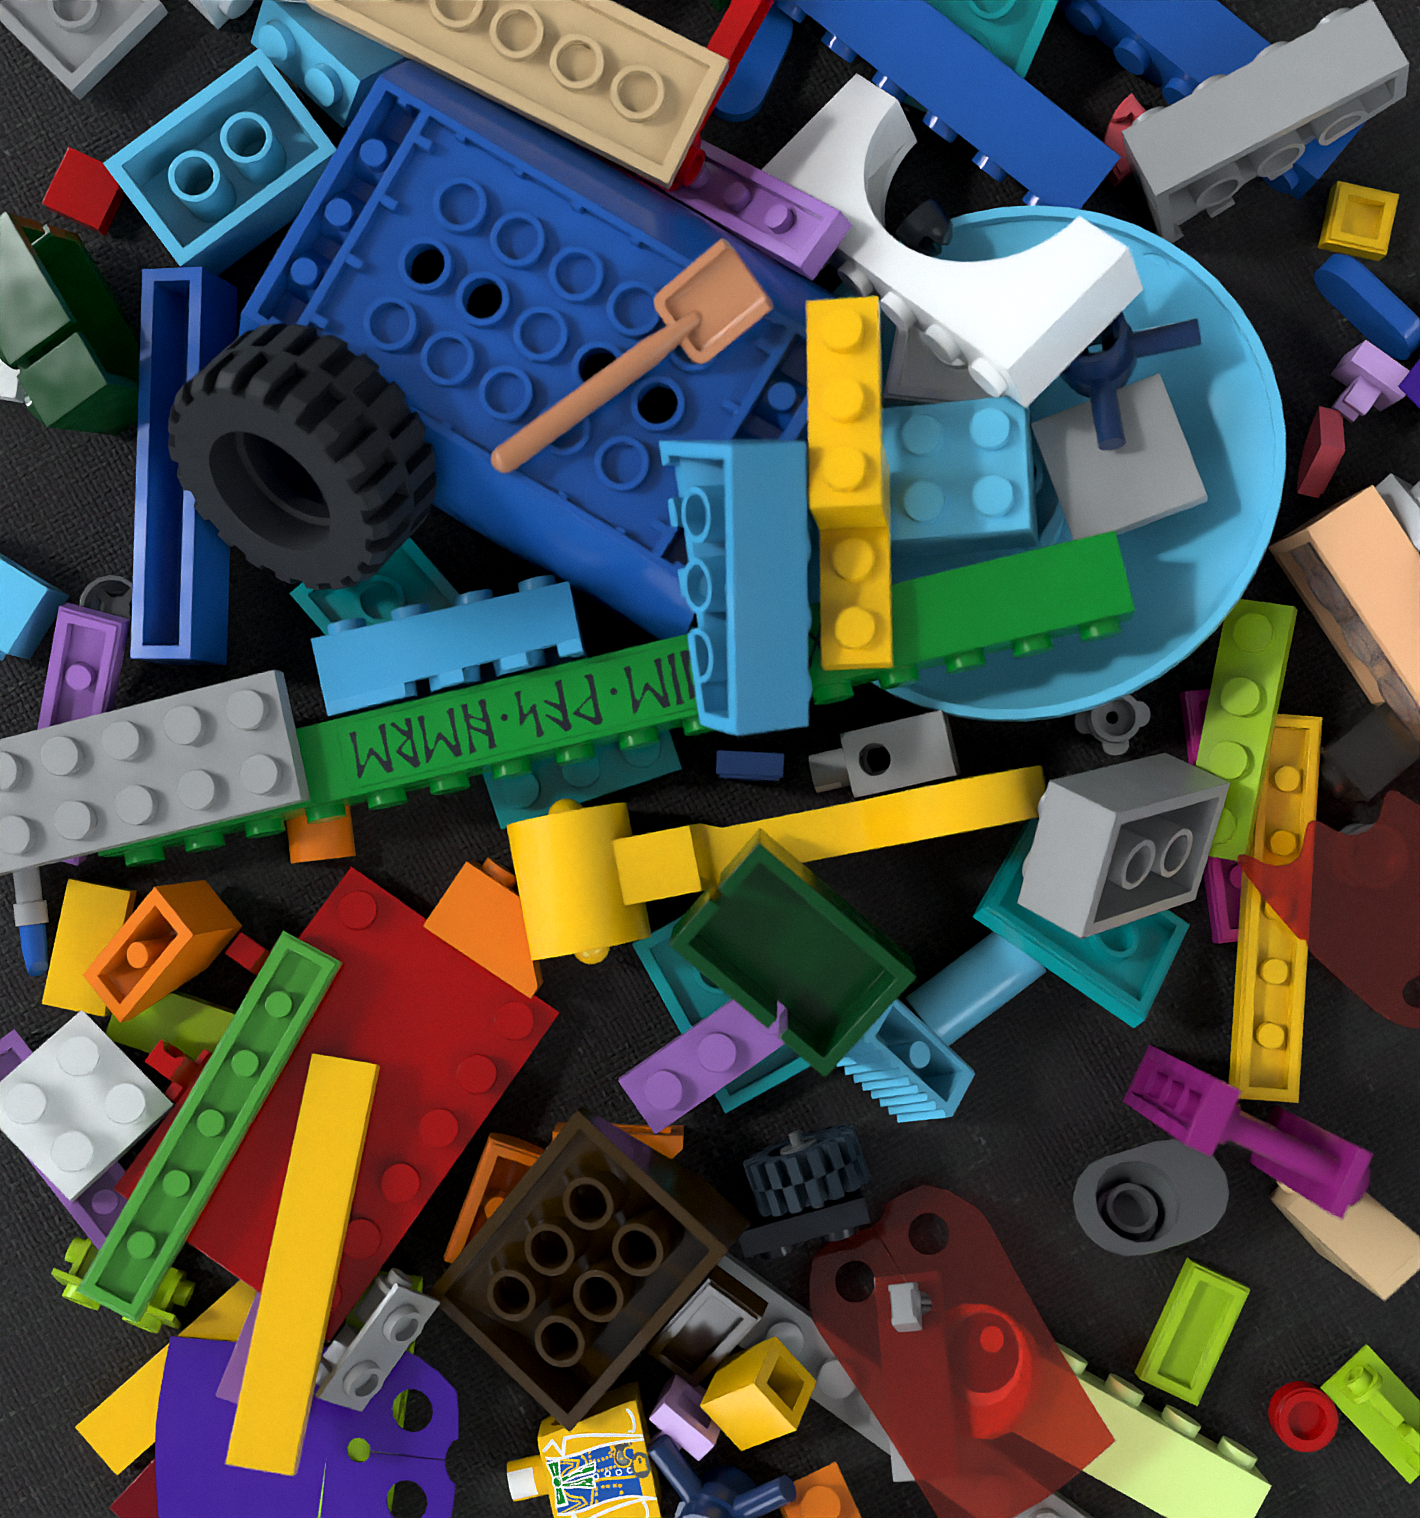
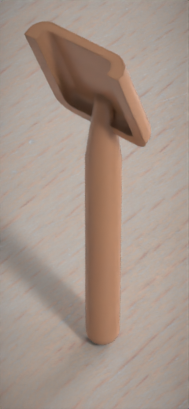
[491,239,773,473]

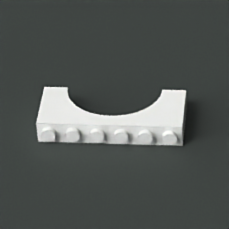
[762,73,1143,408]

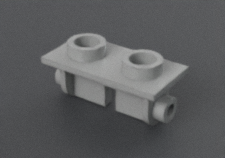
[315,1268,440,1412]

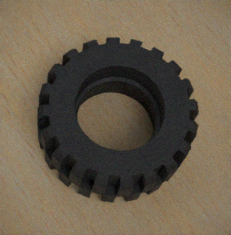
[168,324,437,590]

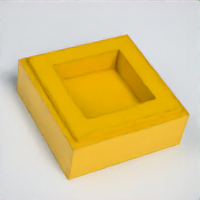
[1318,181,1399,261]

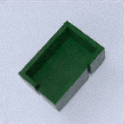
[0,212,140,436]
[669,828,916,1077]

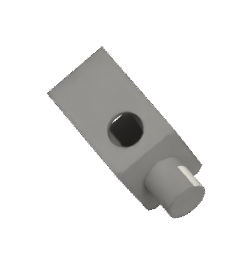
[809,710,961,798]

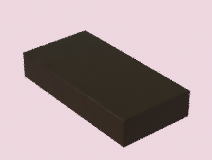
[644,1264,768,1388]

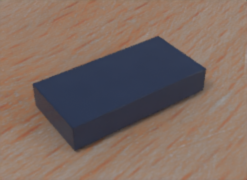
[716,750,784,782]

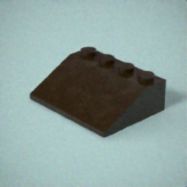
[427,1107,751,1432]

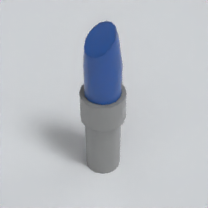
[13,867,49,977]

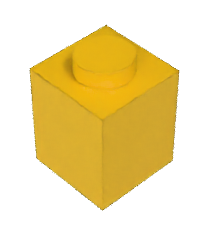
[700,1336,817,1451]

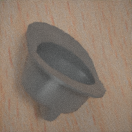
[1073,1139,1229,1256]

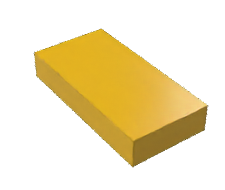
[42,878,137,1017]

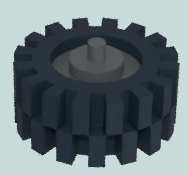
[743,1124,870,1217]

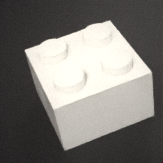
[0,1010,173,1203]

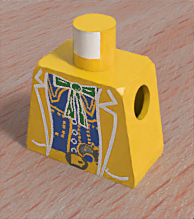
[507,1381,664,1518]

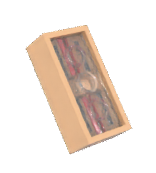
[1268,485,1420,756]

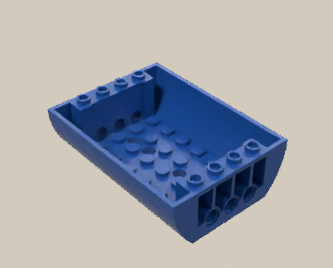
[239,60,884,641]

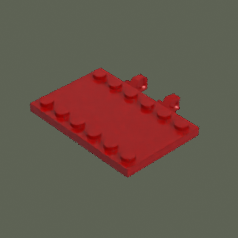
[113,866,559,1342]

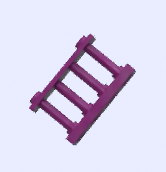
[1122,1045,1373,1220]

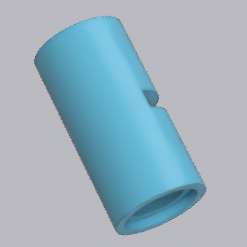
[905,931,1046,1046]

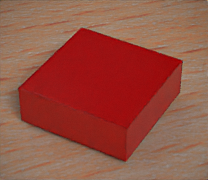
[42,147,126,236]

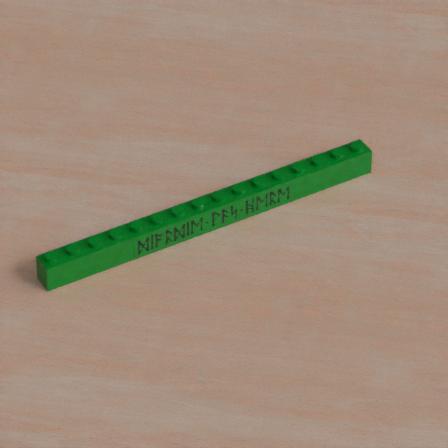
[98,530,1135,867]

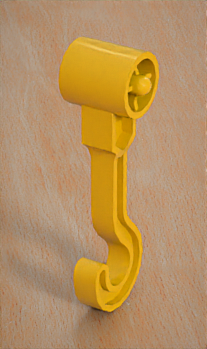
[506,766,1047,964]

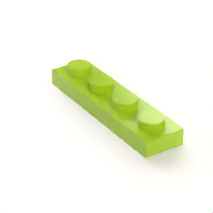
[1195,599,1298,863]

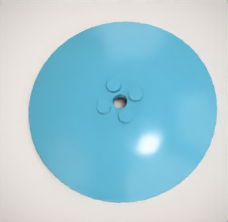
[806,205,1286,722]

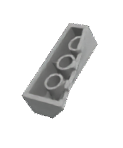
[1122,0,1409,244]

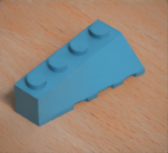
[659,439,812,735]
[311,575,588,719]

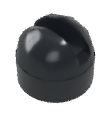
[895,198,953,257]

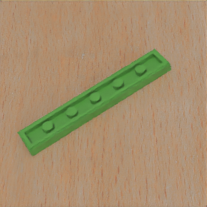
[76,931,343,1323]

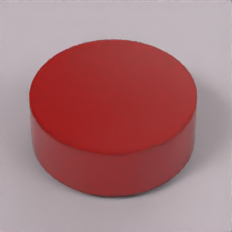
[1268,1381,1339,1452]

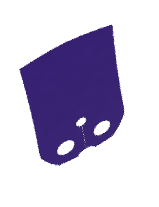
[155,1336,459,1518]

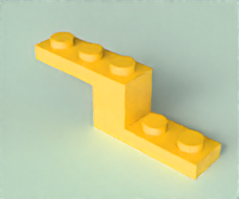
[807,296,893,670]

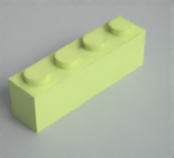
[1013,1342,1272,1518]

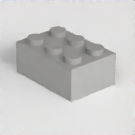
[1018,753,1230,939]

